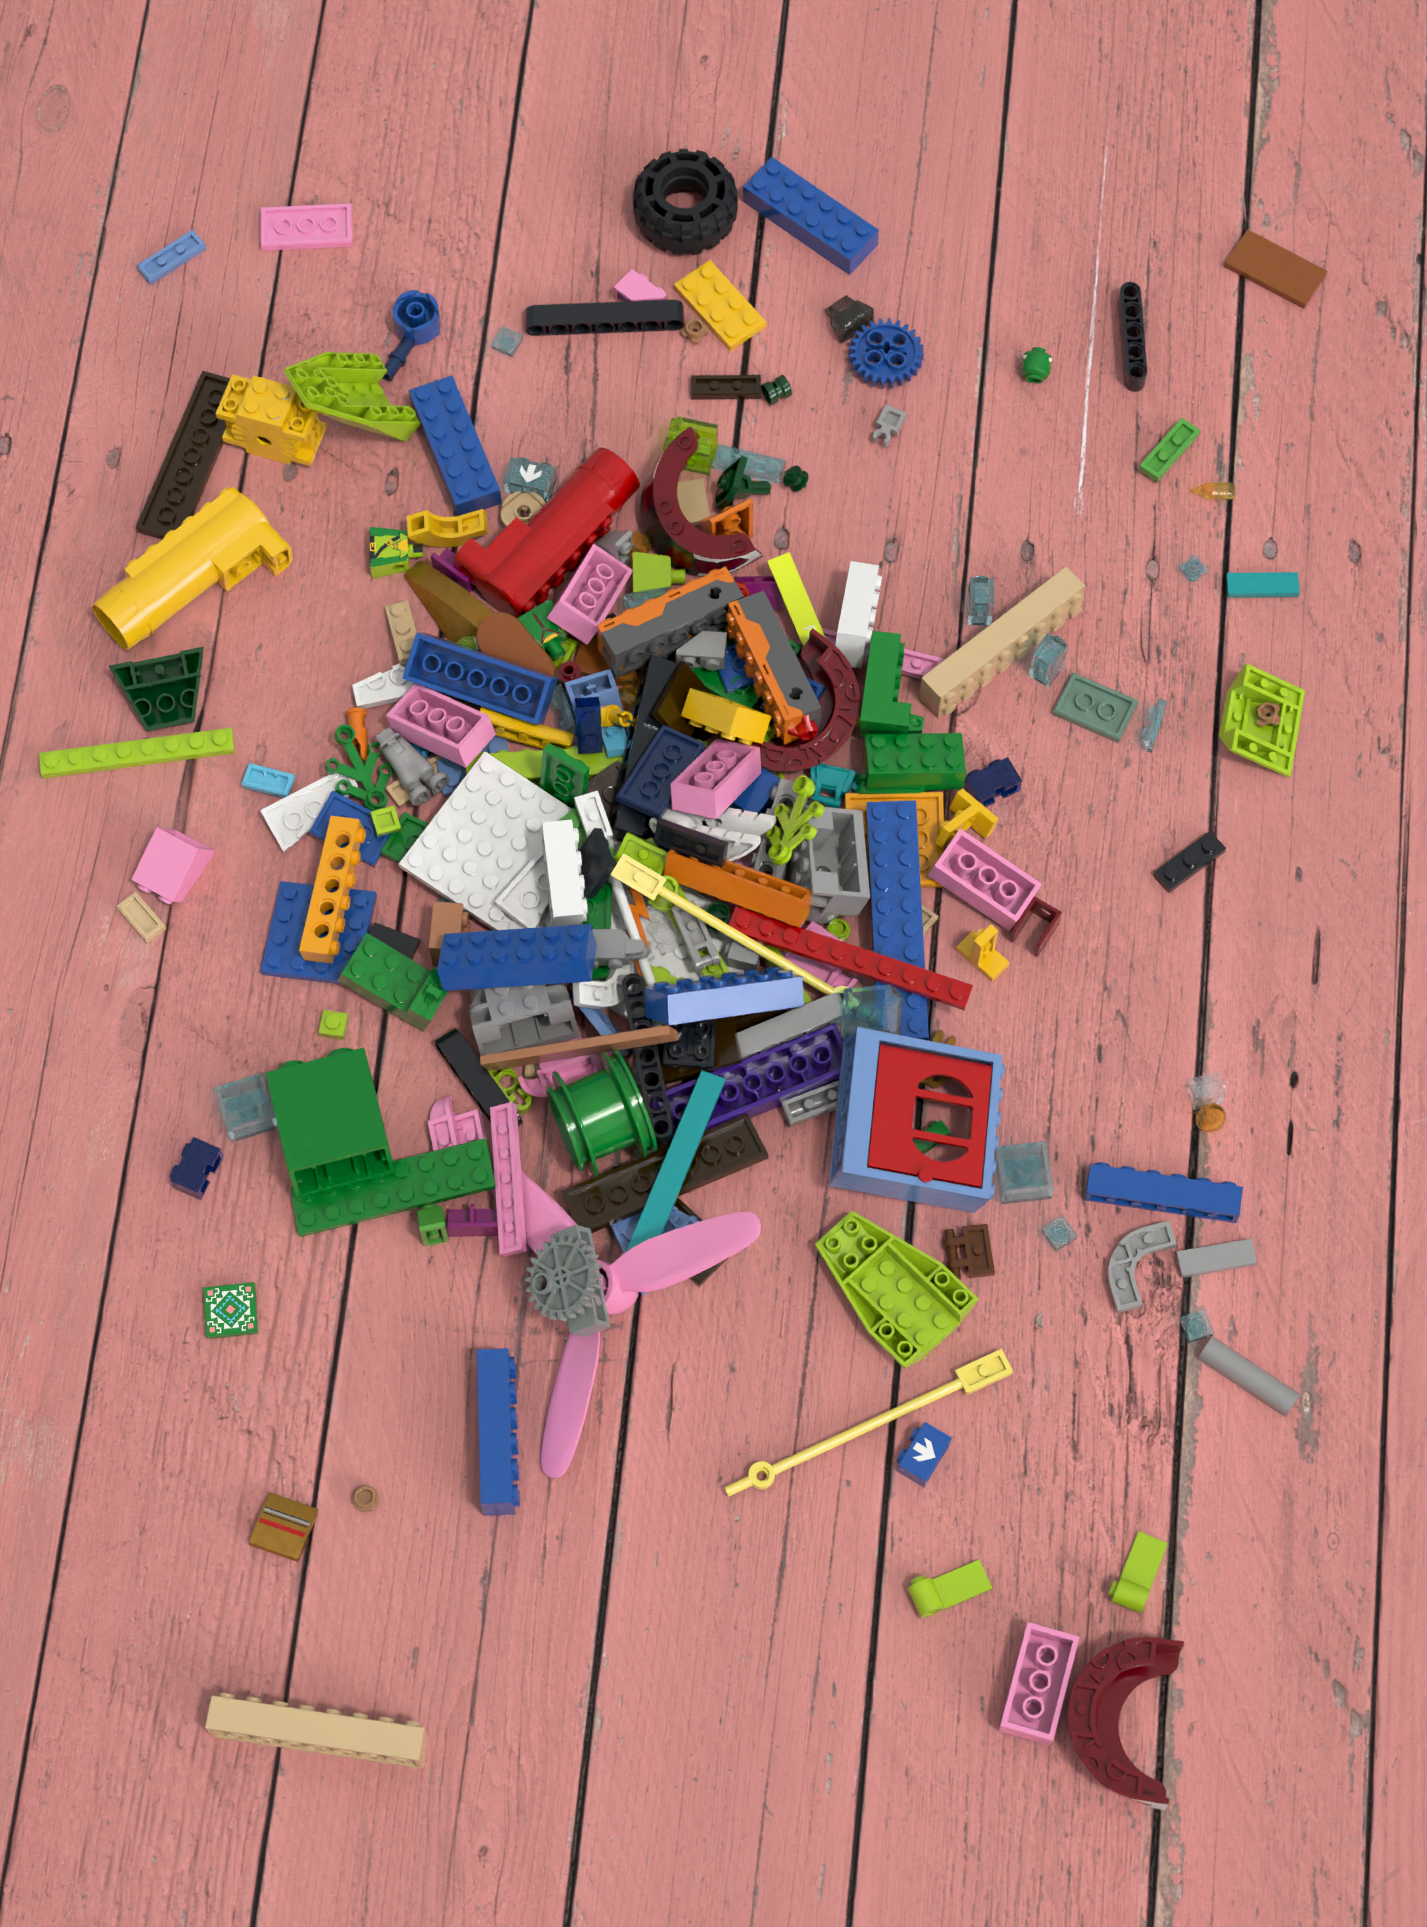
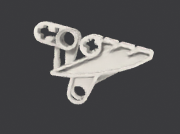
[649,804,776,861]

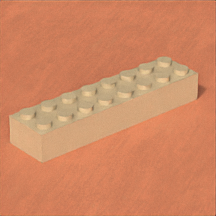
[919,566,1085,719]
[205,1693,429,1769]

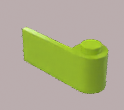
[1108,1531,1168,1614]
[907,1560,992,1618]

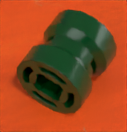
[761,375,792,405]
[705,902,730,933]

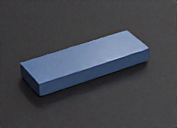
[136,229,207,285]

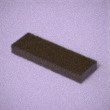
[691,375,761,400]

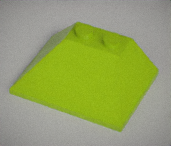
[1219,664,1305,777]

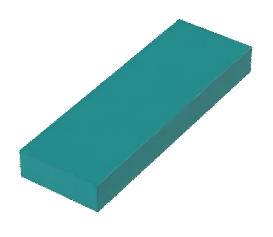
[1226,572,1300,598]

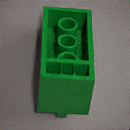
[859,630,924,739]
[338,933,448,1032]

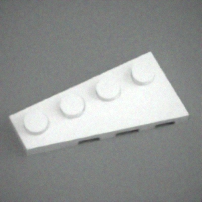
[352,663,440,709]
[260,773,358,854]
[495,849,549,928]

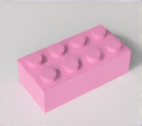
[547,544,633,644]
[386,683,496,768]
[671,739,761,819]
[928,829,1042,931]
[999,1622,1080,1746]

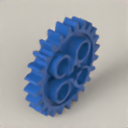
[849,318,924,389]

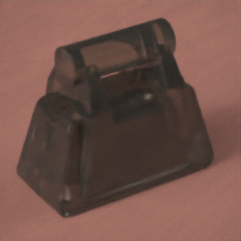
[824,295,874,343]

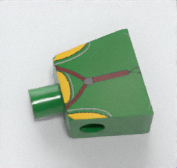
[518,599,567,660]

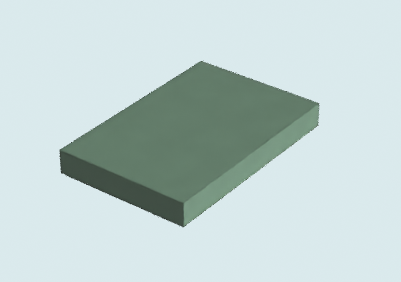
[1052,672,1139,743]

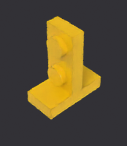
[935,788,999,848]
[956,924,1009,982]

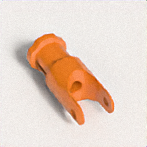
[346,707,368,764]

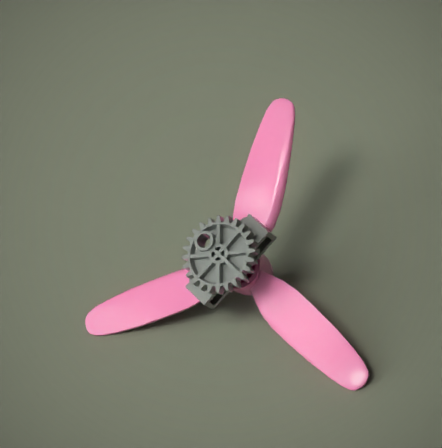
[490,1158,761,1478]

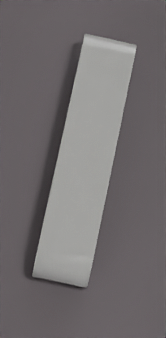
[737,993,850,1060]

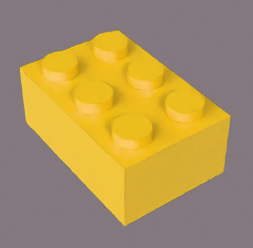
[681,688,771,745]

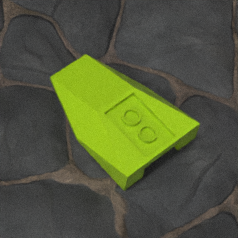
[283,352,421,442]

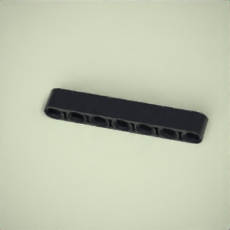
[525,300,684,336]
[622,973,674,1144]

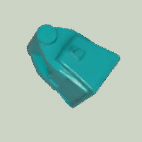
[809,763,856,808]

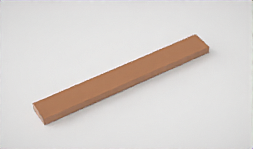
[480,1025,679,1071]

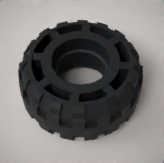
[633,148,738,256]

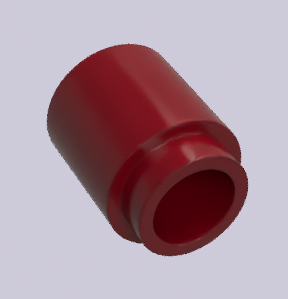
[557,661,582,692]

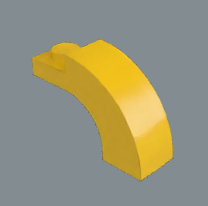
[406,509,488,547]

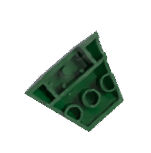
[109,646,204,732]

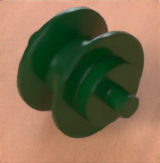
[783,465,809,492]

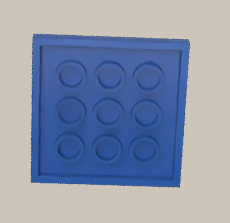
[260,881,377,984]

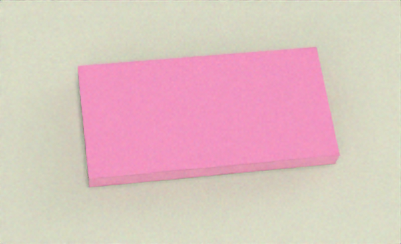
[261,203,353,251]

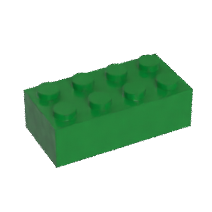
[862,733,966,790]

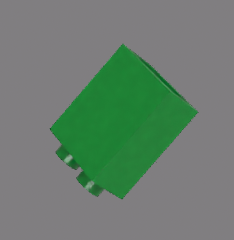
[265,1047,396,1198]

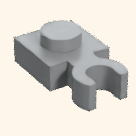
[873,405,907,447]

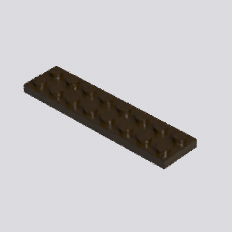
[136,371,230,539]
[561,1113,768,1234]

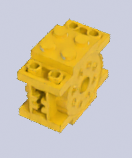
[216,374,327,466]

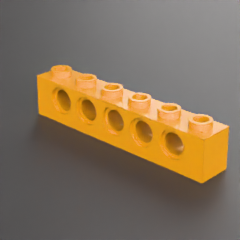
[299,816,366,964]

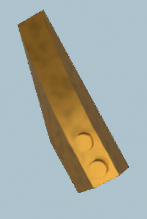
[404,560,494,652]

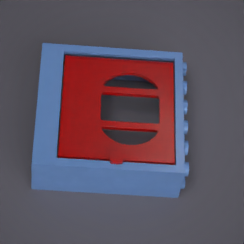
[828,1027,1005,1213]

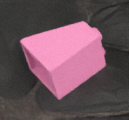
[131,827,215,904]

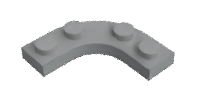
[1107,1221,1177,1313]

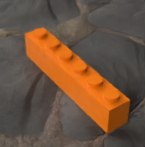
[664,849,813,927]

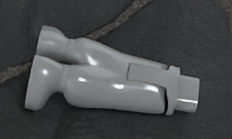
[375,727,450,806]

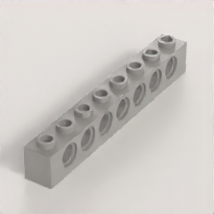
[724,779,808,970]

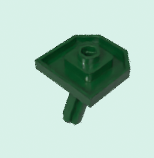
[714,455,771,511]

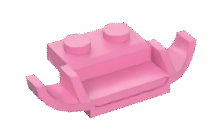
[778,921,858,989]
[518,1036,611,1097]
[428,1095,487,1151]

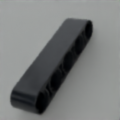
[1118,282,1147,392]
[434,1028,523,1127]

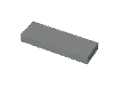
[1176,1238,1257,1278]

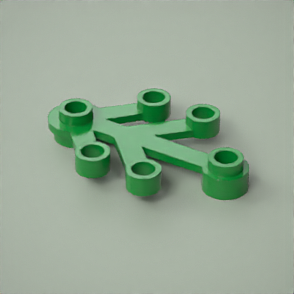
[324,724,393,811]

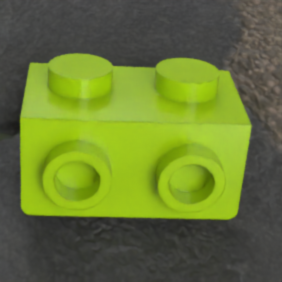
[613,832,668,876]

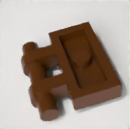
[943,1224,995,1280]

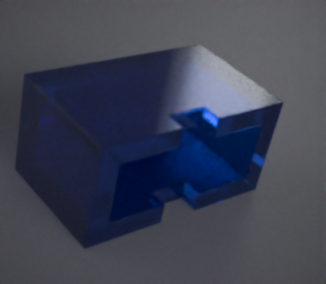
[574,697,603,754]
[964,757,1022,807]
[170,1137,224,1200]

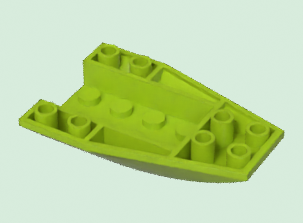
[815,1211,979,1369]

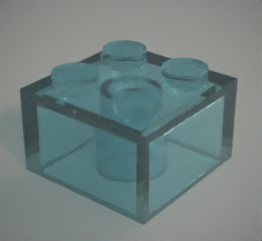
[841,985,903,1040]
[214,1073,278,1143]
[994,1141,1054,1204]

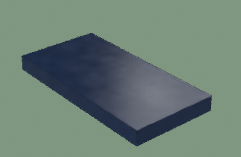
[616,725,706,820]

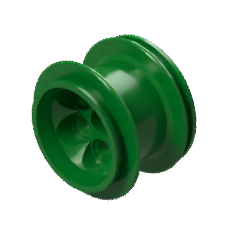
[545,1049,657,1178]

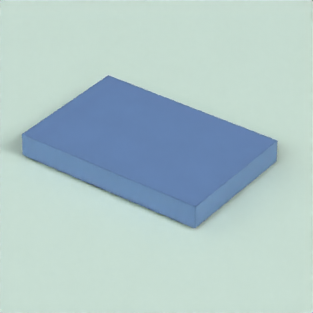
[569,990,634,1057]

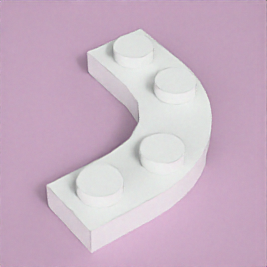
[573,960,636,1009]

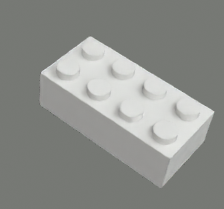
[835,561,882,668]
[541,820,588,927]

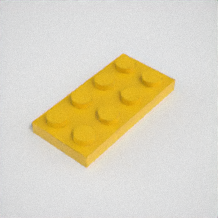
[674,260,767,351]

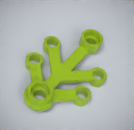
[766,775,825,866]

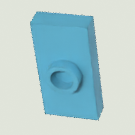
[597,725,627,758]
[241,763,296,798]

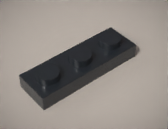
[654,818,729,868]
[1153,831,1226,893]

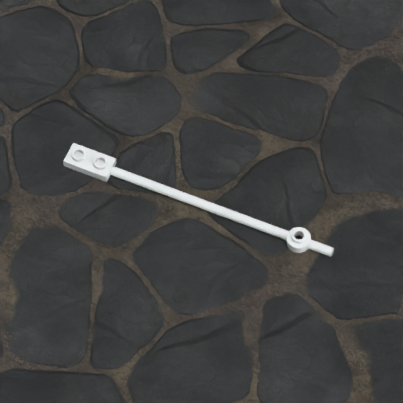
[574,791,665,1027]

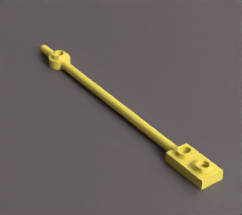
[610,853,876,1021]
[724,1349,1013,1497]

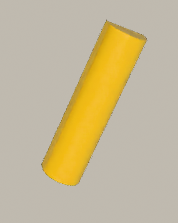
[480,706,574,749]

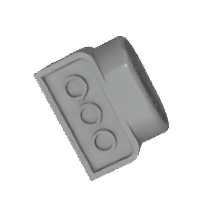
[787,805,870,924]
[469,983,580,1056]

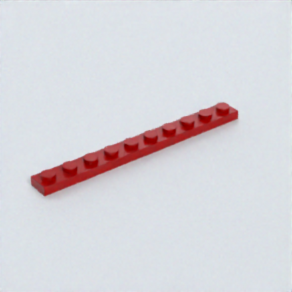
[729,906,973,1011]

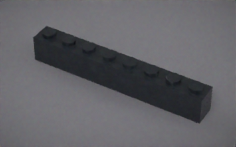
[609,654,678,841]

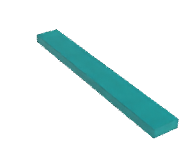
[626,1070,725,1252]

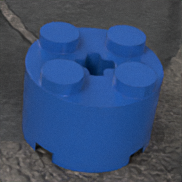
[392,290,441,346]

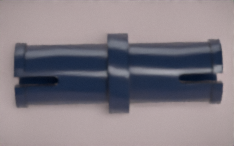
[383,336,415,381]

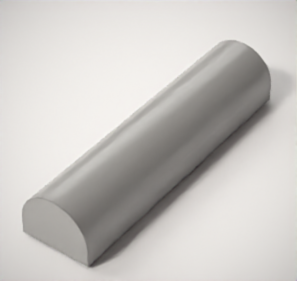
[781,1080,839,1127]
[1198,1336,1300,1417]

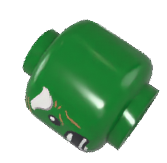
[1020,347,1052,383]

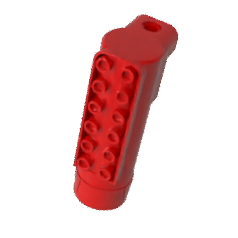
[453,447,640,618]

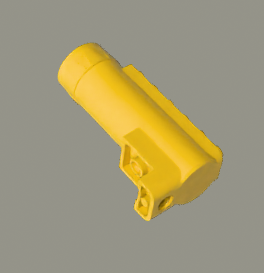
[91,487,293,651]

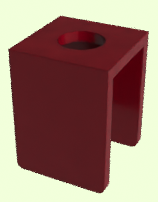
[1010,896,1062,957]

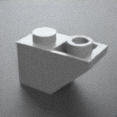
[595,530,633,566]
[676,631,728,671]

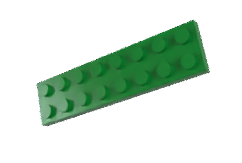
[290,1138,496,1237]

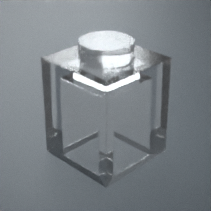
[1186,1072,1227,1110]

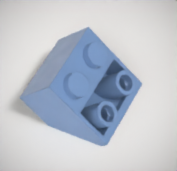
[564,669,623,737]

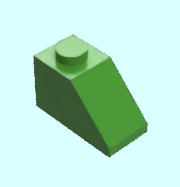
[417,1204,449,1247]

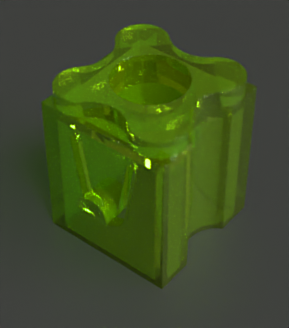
[663,416,718,475]

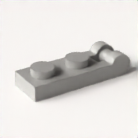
[671,899,721,972]

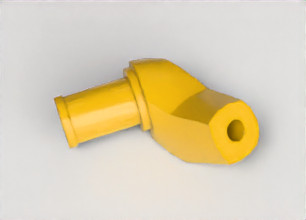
[576,705,633,736]

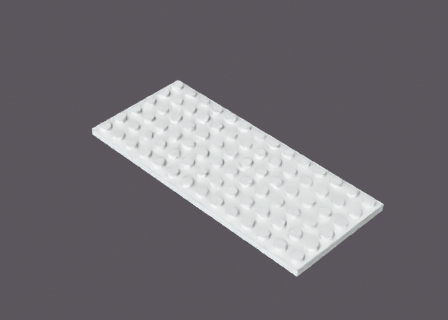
[399,752,744,1027]

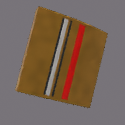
[249,1493,319,1562]

